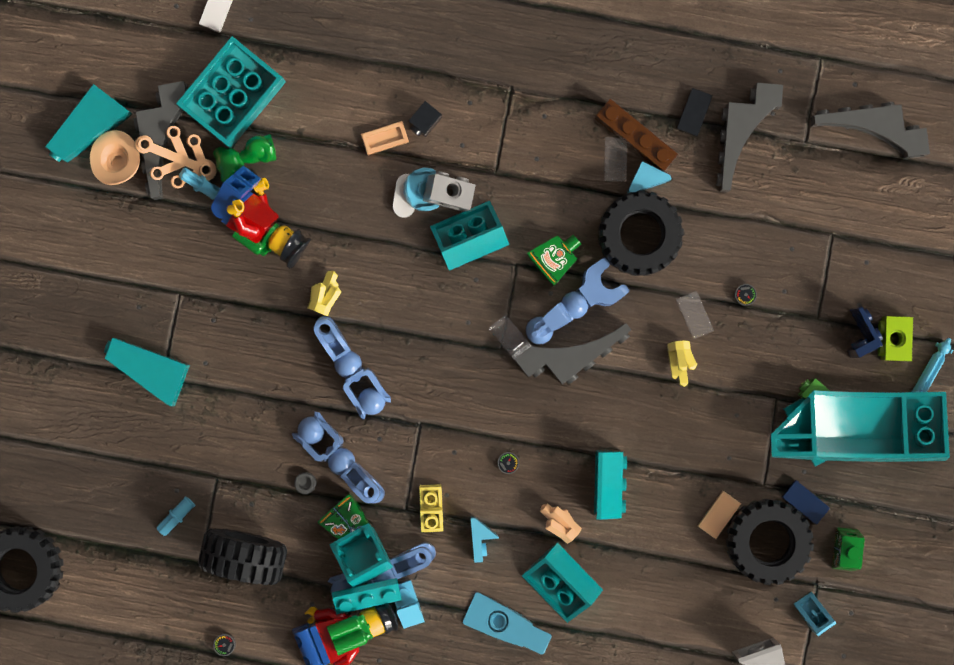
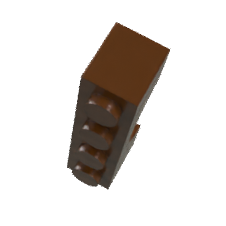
[595,99,678,172]

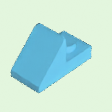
[471,516,499,563]
[395,580,425,628]

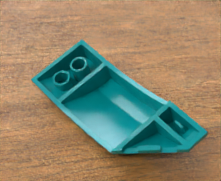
[771,390,950,462]

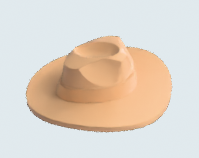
[90,130,140,185]

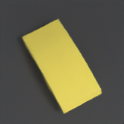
[419,484,443,532]

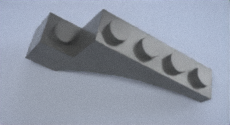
[134,81,188,200]
[716,83,783,192]
[810,102,930,159]
[513,323,631,385]

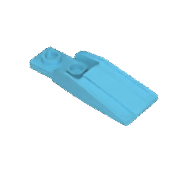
[463,592,552,654]

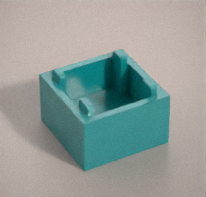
[329,523,393,587]

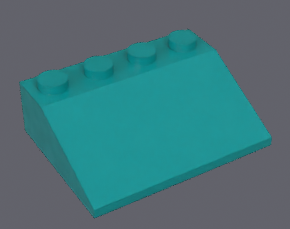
[176,36,286,148]

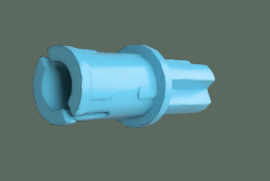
[179,168,220,200]
[157,496,195,536]

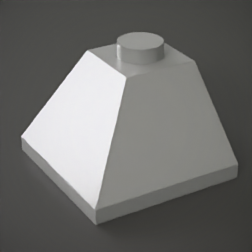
[732,638,785,665]

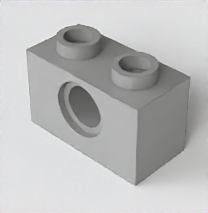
[423,171,476,212]

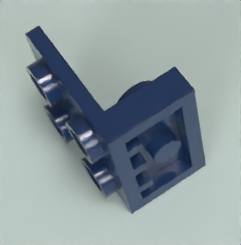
[847,306,883,358]

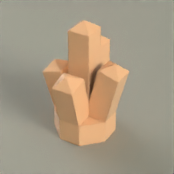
[540,503,582,544]

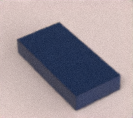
[781,480,830,525]

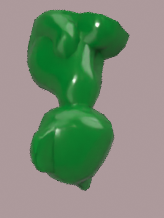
[213,134,276,182]

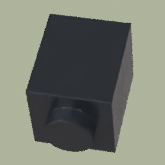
[408,101,442,137]

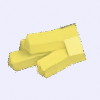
[307,271,341,316]
[667,341,697,387]

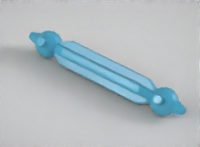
[912,338,953,392]

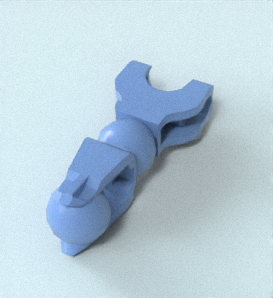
[526,258,629,344]
[314,316,391,419]
[292,411,385,503]
[328,542,436,598]

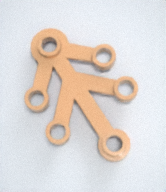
[134,126,216,188]

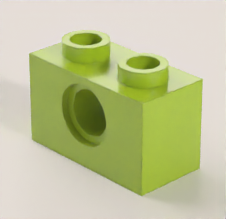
[878,316,913,361]

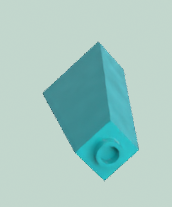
[46,84,132,162]
[104,338,190,406]

